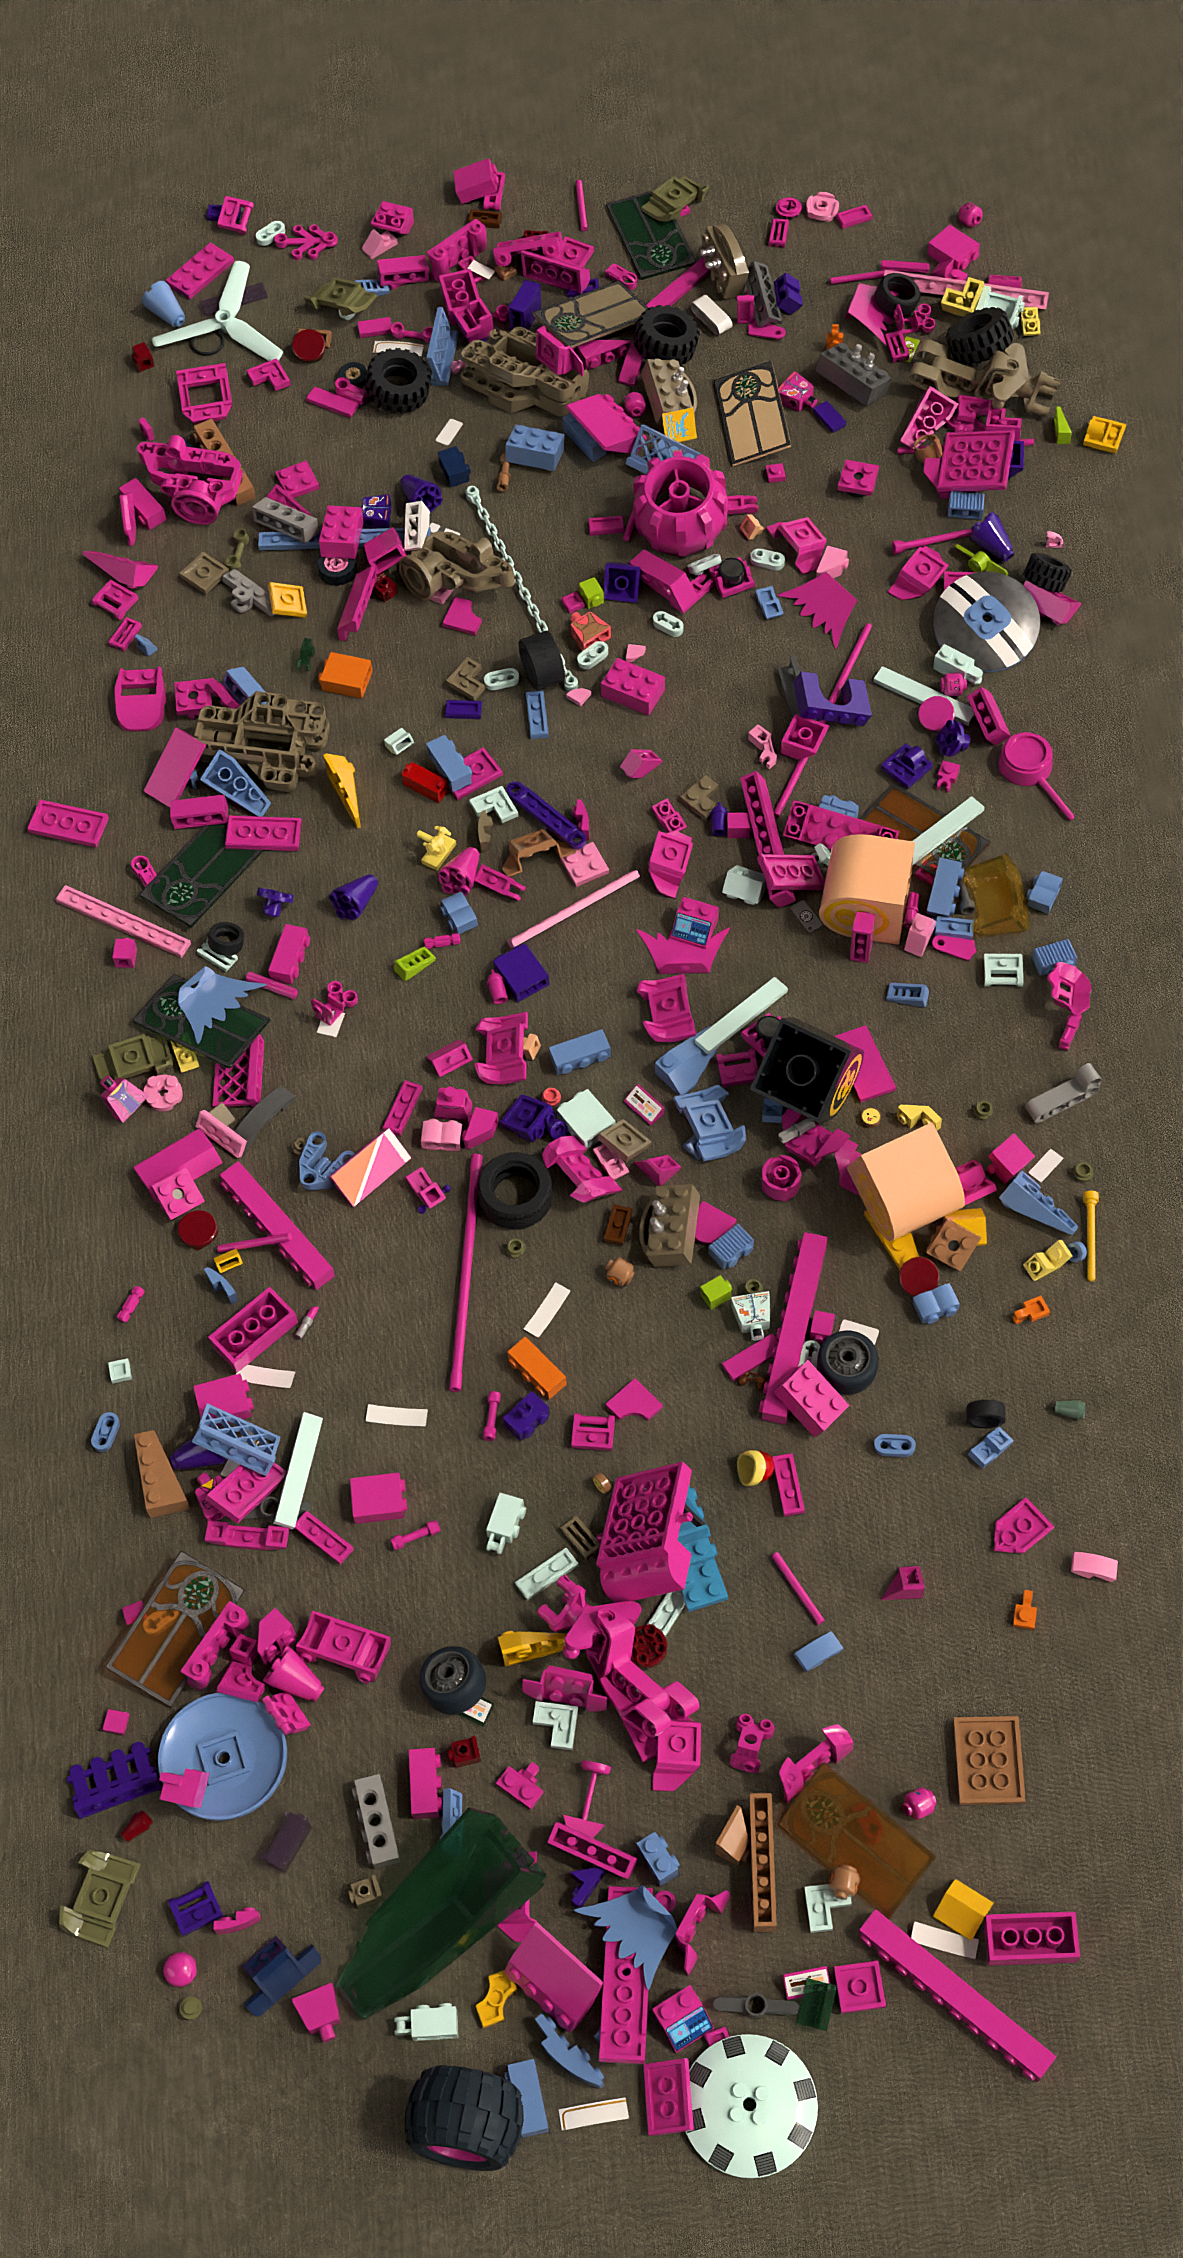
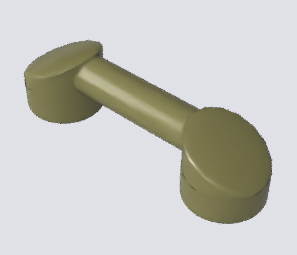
[225,528,249,569]

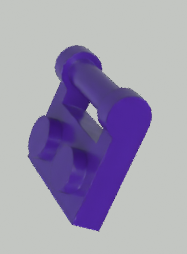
[168,1881,224,1937]

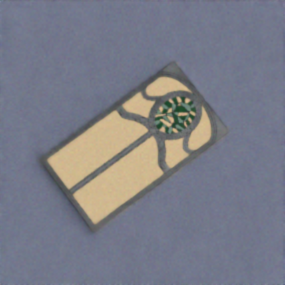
[714,360,792,467]

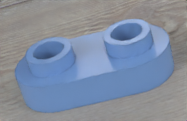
[91,1412,120,1452]
[874,1434,916,1457]

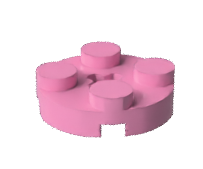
[806,192,839,222]
[144,1075,183,1112]

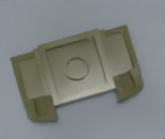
[641,176,710,221]
[304,278,377,316]
[92,1034,173,1087]
[59,1849,141,1948]

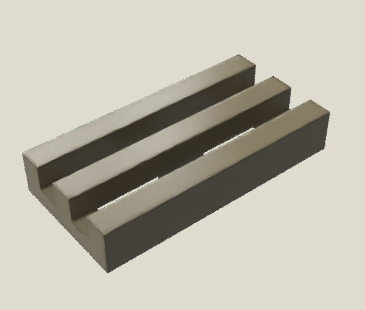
[560,1516,601,1560]

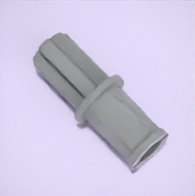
[778,1117,816,1143]

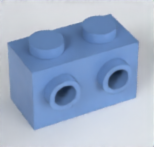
[637,1832,680,1886]

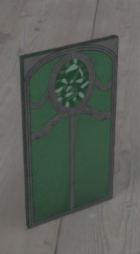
[606,191,696,280]
[139,823,264,928]
[132,974,271,1069]

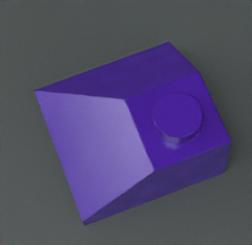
[603,562,641,603]

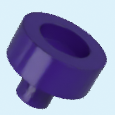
[547,1119,568,1139]

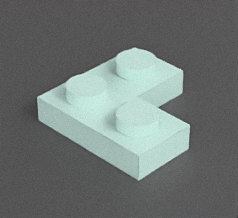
[470,786,518,823]
[533,1701,578,1750]
[804,1884,852,1933]

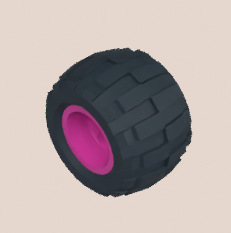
[405,2065,524,2171]

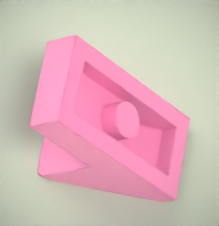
[362,229,398,259]

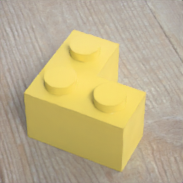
[941,277,985,317]

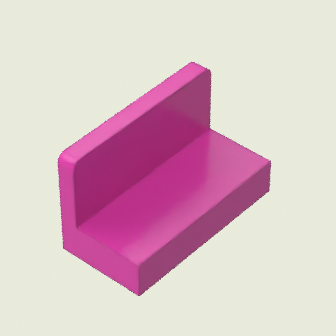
[426,1039,473,1077]

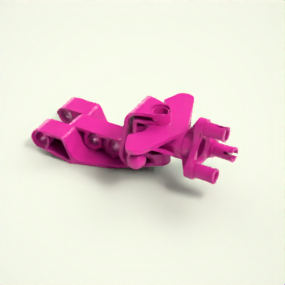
[537,1575,699,1738]

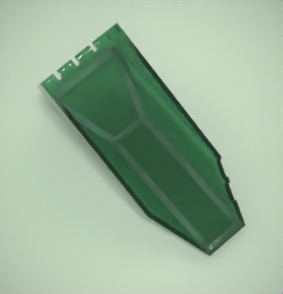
[336,1807,546,2020]

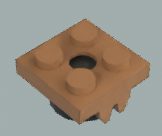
[926,1218,981,1271]

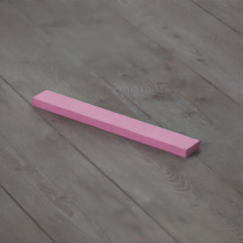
[507,870,640,948]
[56,885,191,958]

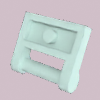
[984,954,1023,987]

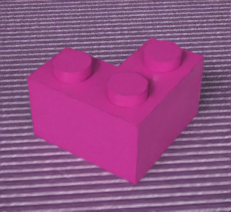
[986,408,1022,441]

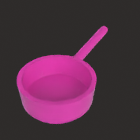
[998,732,1074,820]

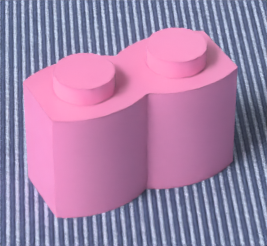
[421,1119,462,1151]

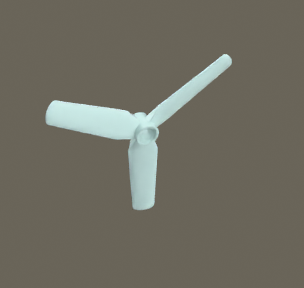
[152,261,283,361]

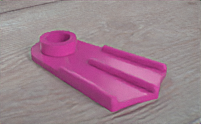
[748,320,786,340]
[932,935,976,961]

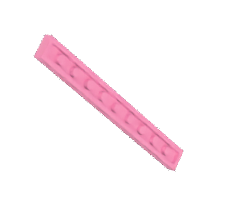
[884,270,1049,309]

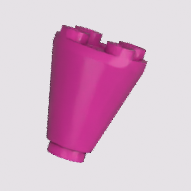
[438,847,480,896]
[263,1646,325,1702]

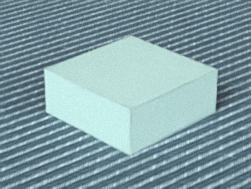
[108,1358,132,1384]

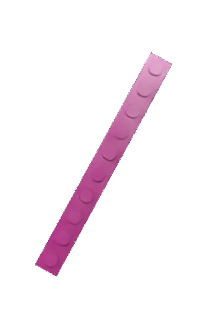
[759,1232,828,1425]
[858,1909,1057,2082]

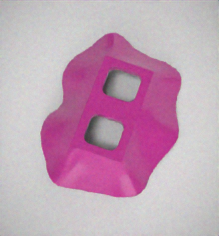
[1047,962,1091,1016]

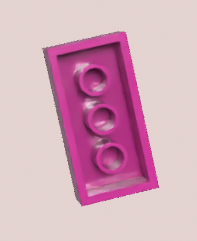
[208,1287,298,1373]
[984,1912,1080,1966]

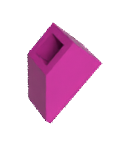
[462,1107,499,1150]

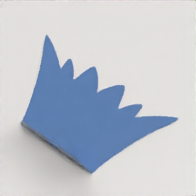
[178,966,267,1044]
[574,1886,677,1990]

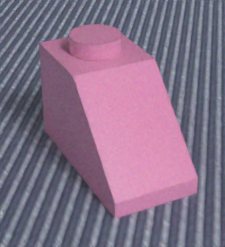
[816,546,849,578]
[904,913,936,957]

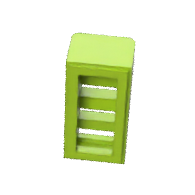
[1054,406,1072,444]
[394,946,436,981]

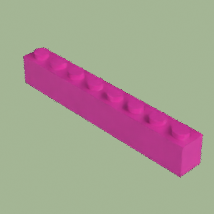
[740,771,796,908]
[220,1161,335,1290]

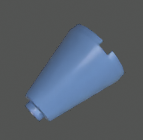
[141,281,185,327]

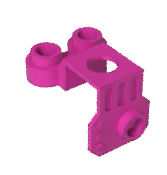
[894,304,935,334]
[311,981,358,1026]
[730,1714,775,1773]

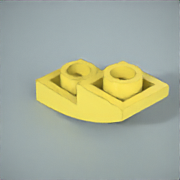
[1020,307,1040,336]
[170,1033,200,1072]

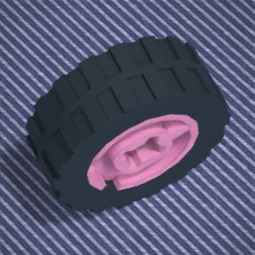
[317,556,357,586]

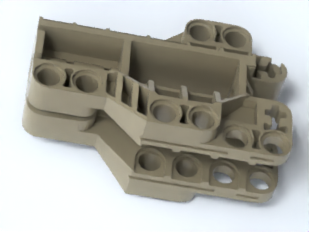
[460,327,589,416]
[194,691,330,792]

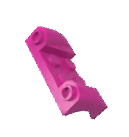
[426,219,487,283]
[493,231,563,266]
[181,1601,249,1692]
[296,1611,391,1684]

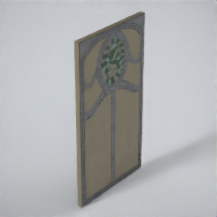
[533,281,648,348]

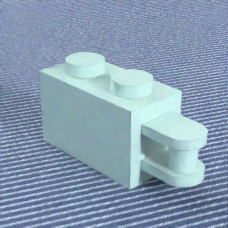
[933,644,983,684]
[486,1493,526,1554]
[394,2003,458,2041]

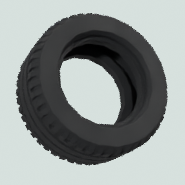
[478,1152,553,1230]

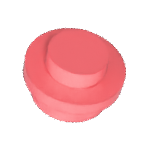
[542,1088,561,1107]

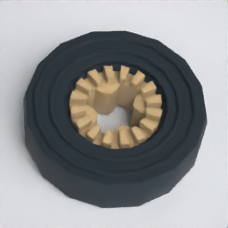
[338,362,367,388]

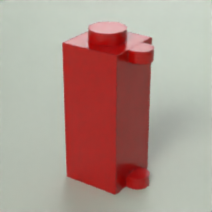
[401,762,449,803]

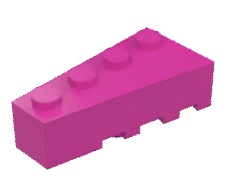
[629,550,698,611]

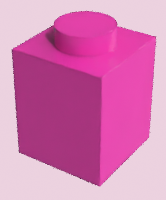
[727,813,753,838]
[112,938,137,968]
[810,1310,835,1344]

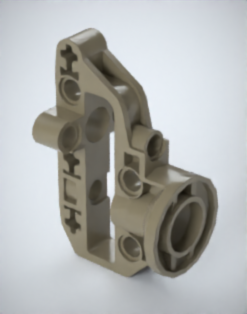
[399,531,515,601]

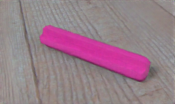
[881,260,929,273]
[245,972,298,999]

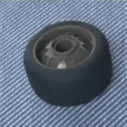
[817,1330,878,1394]
[419,1646,486,1714]

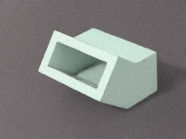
[384,728,414,755]

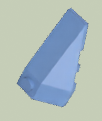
[200,749,271,817]
[655,1026,718,1096]
[999,1170,1078,1235]

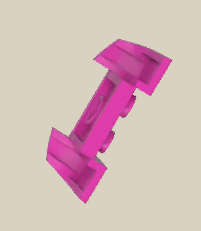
[637,974,696,1042]
[474,1012,528,1085]
[542,1135,622,1203]
[779,1724,853,1804]

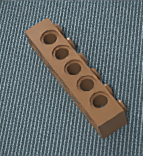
[193,418,256,506]
[749,1793,777,1932]

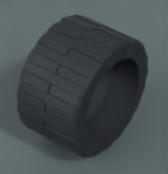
[518,630,565,691]

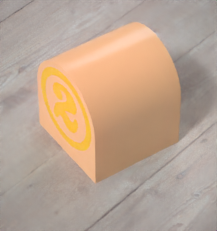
[819,834,915,945]
[847,1122,965,1241]

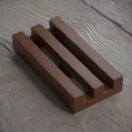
[468,209,502,229]

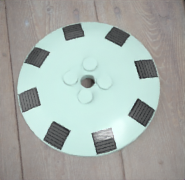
[686,2034,818,2178]

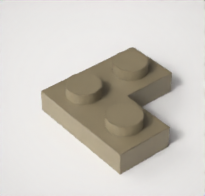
[446,657,485,701]
[680,775,719,822]

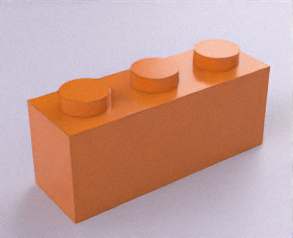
[507,1336,567,1400]

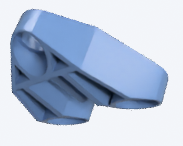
[299,1131,355,1190]

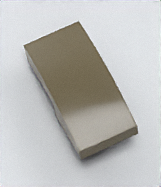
[478,810,493,853]

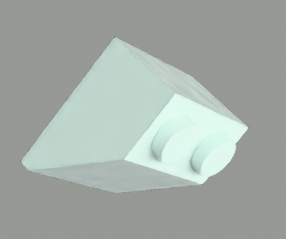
[722,865,767,905]

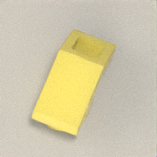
[897,1105,942,1130]
[1023,1240,1073,1281]

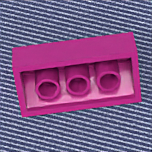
[521,250,590,294]

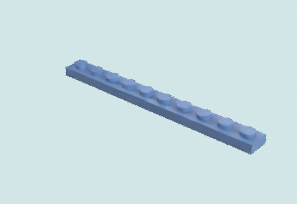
[258,527,431,550]

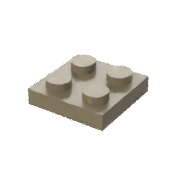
[180,552,229,594]
[598,1119,652,1162]

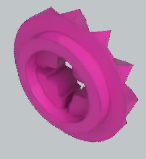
[776,197,802,219]

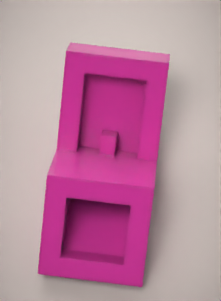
[405,1167,446,1209]

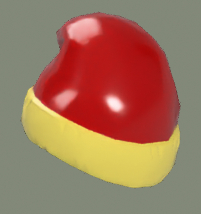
[737,1450,774,1486]

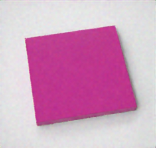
[937,430,1015,492]

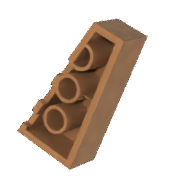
[134,1430,191,1518]

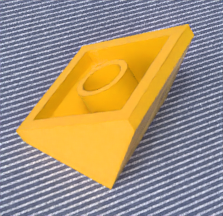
[942,1208,987,1246]
[933,1879,994,1941]

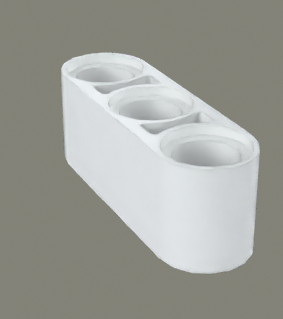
[690,295,733,336]

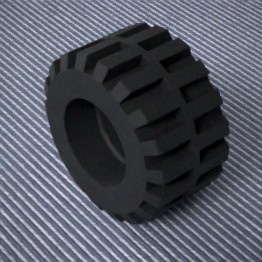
[1023,553,1072,592]

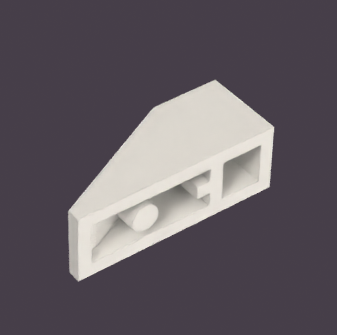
[404,501,430,551]

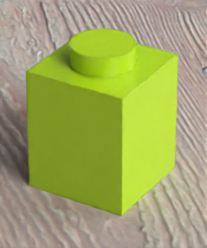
[579,577,604,609]
[700,1275,732,1310]

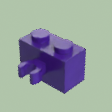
[503,1391,550,1441]

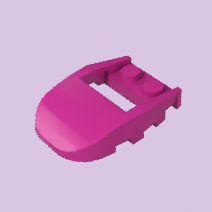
[115,666,167,732]

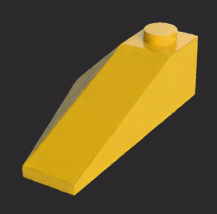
[323,753,361,829]
[498,1631,567,1667]

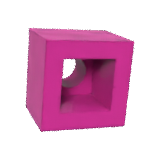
[229,1634,259,1666]

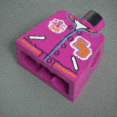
[778,371,818,411]

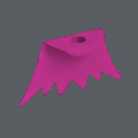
[844,283,900,345]
[778,572,858,649]
[636,928,730,974]

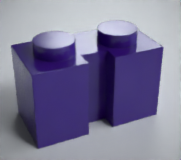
[774,272,803,315]

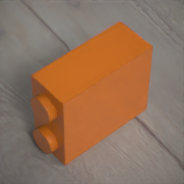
[318,652,373,699]

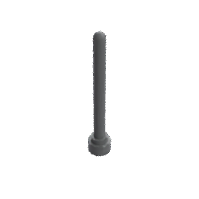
[948,841,976,915]

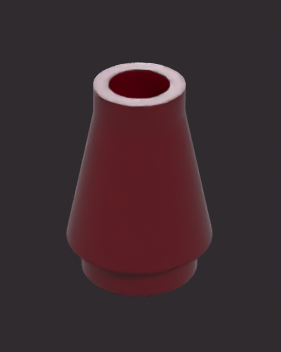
[121,1810,153,1842]

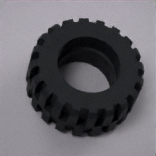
[633,305,700,366]
[946,307,1014,365]
[366,348,431,414]

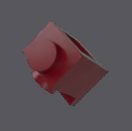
[132,342,155,372]
[372,571,397,603]
[448,1736,481,1768]

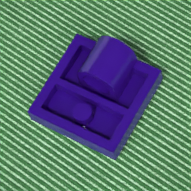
[881,743,933,789]

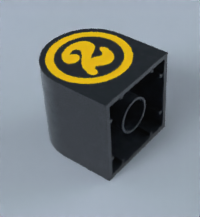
[750,1017,864,1123]

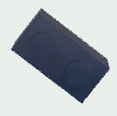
[437,446,471,488]

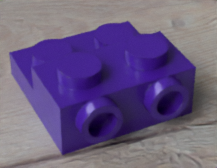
[500,1094,555,1142]

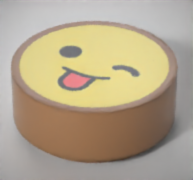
[861,1108,881,1128]
[592,1473,611,1494]

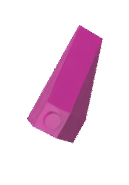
[899,386,958,451]

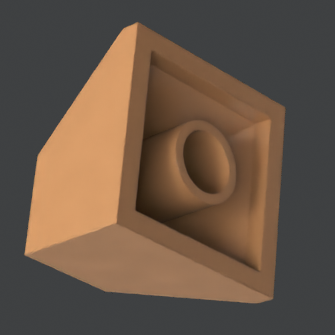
[715,1805,751,1867]

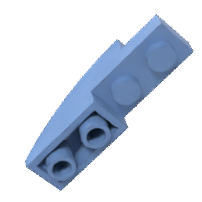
[535,2014,604,2089]

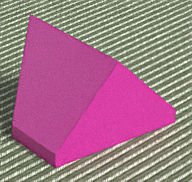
[633,1155,681,1186]
[881,1566,924,1600]

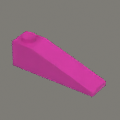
[82,551,158,589]

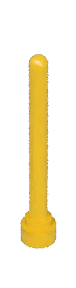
[1083,1191,1099,1282]

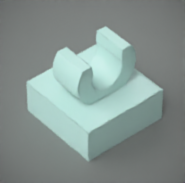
[812,843,831,868]

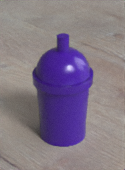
[710,802,728,836]

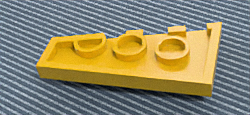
[864,1210,919,1270]

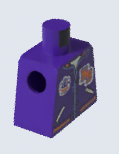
[361,495,392,529]

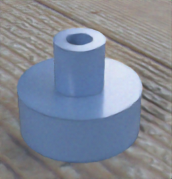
[1067,1241,1087,1262]

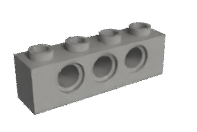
[252,497,319,543]
[352,1774,400,1869]

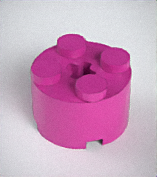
[761,1155,801,1202]

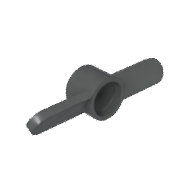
[243,1497,311,1522]
[713,1993,799,2019]

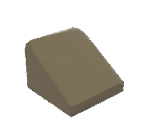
[208,1103,236,1127]

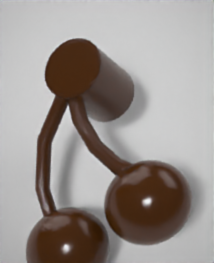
[738,1371,765,1390]

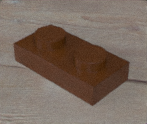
[604,1204,633,1246]

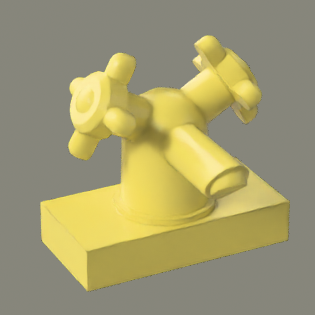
[417,826,456,871]

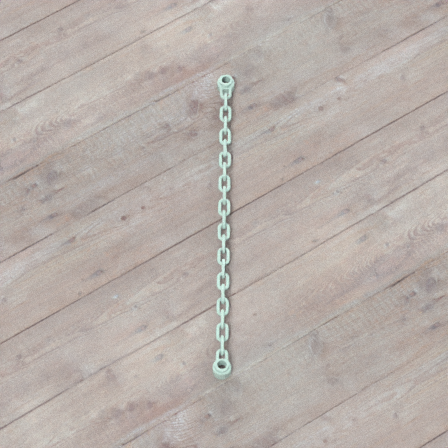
[465,486,578,692]

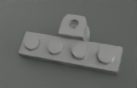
[222,569,276,617]

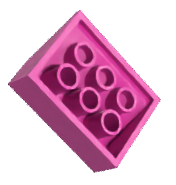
[565,394,647,453]
[504,1922,603,2033]

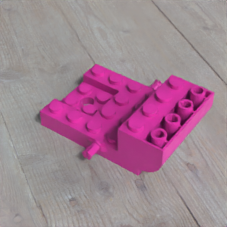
[596,1461,693,1603]

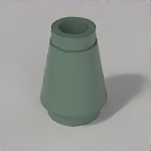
[1055,1400,1086,1420]

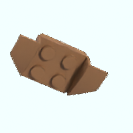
[502,829,576,877]

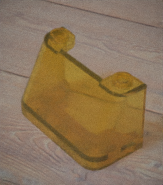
[965,853,1031,936]

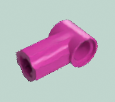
[335,377,368,405]

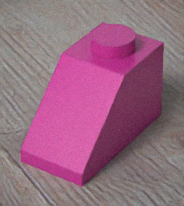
[620,749,662,779]

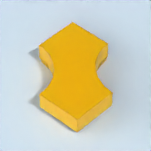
[476,1970,518,2029]

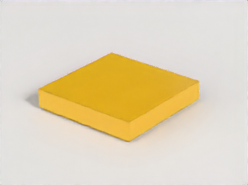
[268,582,307,618]

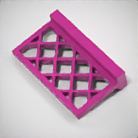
[213,1032,264,1108]

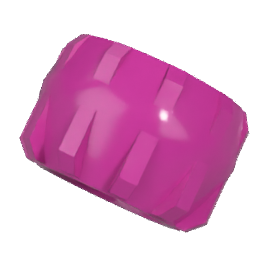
[633,450,728,556]

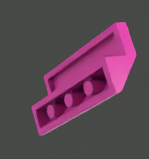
[337,566,377,641]
[133,1128,223,1202]
[955,1159,997,1206]

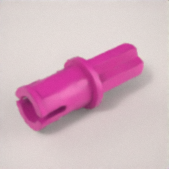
[903,892,919,929]

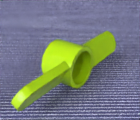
[954,543,1008,576]

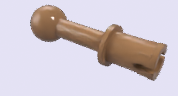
[497,453,512,492]

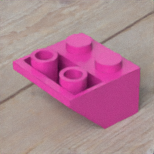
[370,201,414,234]
[258,1608,297,1666]

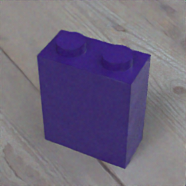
[508,280,542,331]
[493,943,550,1003]

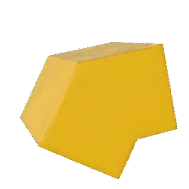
[213,1249,243,1273]

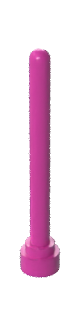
[892,529,972,555]

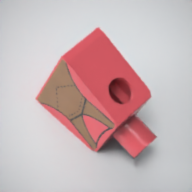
[570,612,611,651]

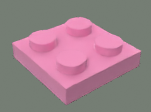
[560,842,609,887]

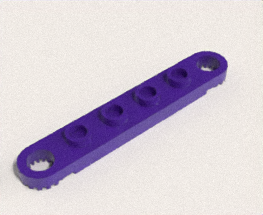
[506,781,586,849]

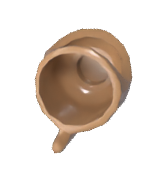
[913,434,943,464]

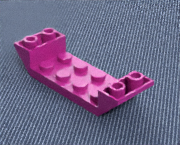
[783,800,899,849]

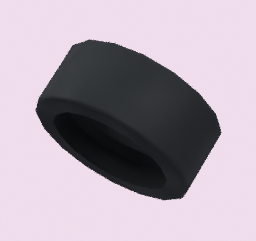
[208,922,244,956]
[966,1399,1006,1428]

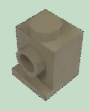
[348,1875,384,1909]

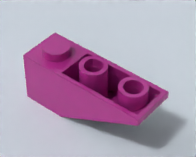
[577,340,631,370]

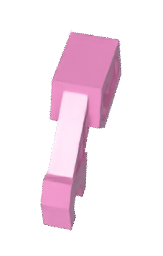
[748,725,777,769]

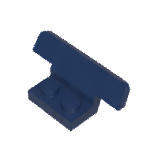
[242,1936,321,2016]

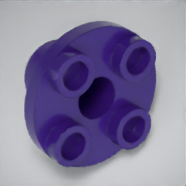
[936,720,970,757]
[256,887,294,917]

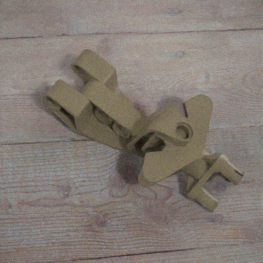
[908,339,1061,418]

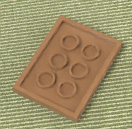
[953,1716,1026,1805]

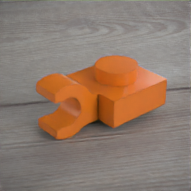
[826,324,843,350]
[1012,1296,1050,1324]
[1013,1590,1037,1630]

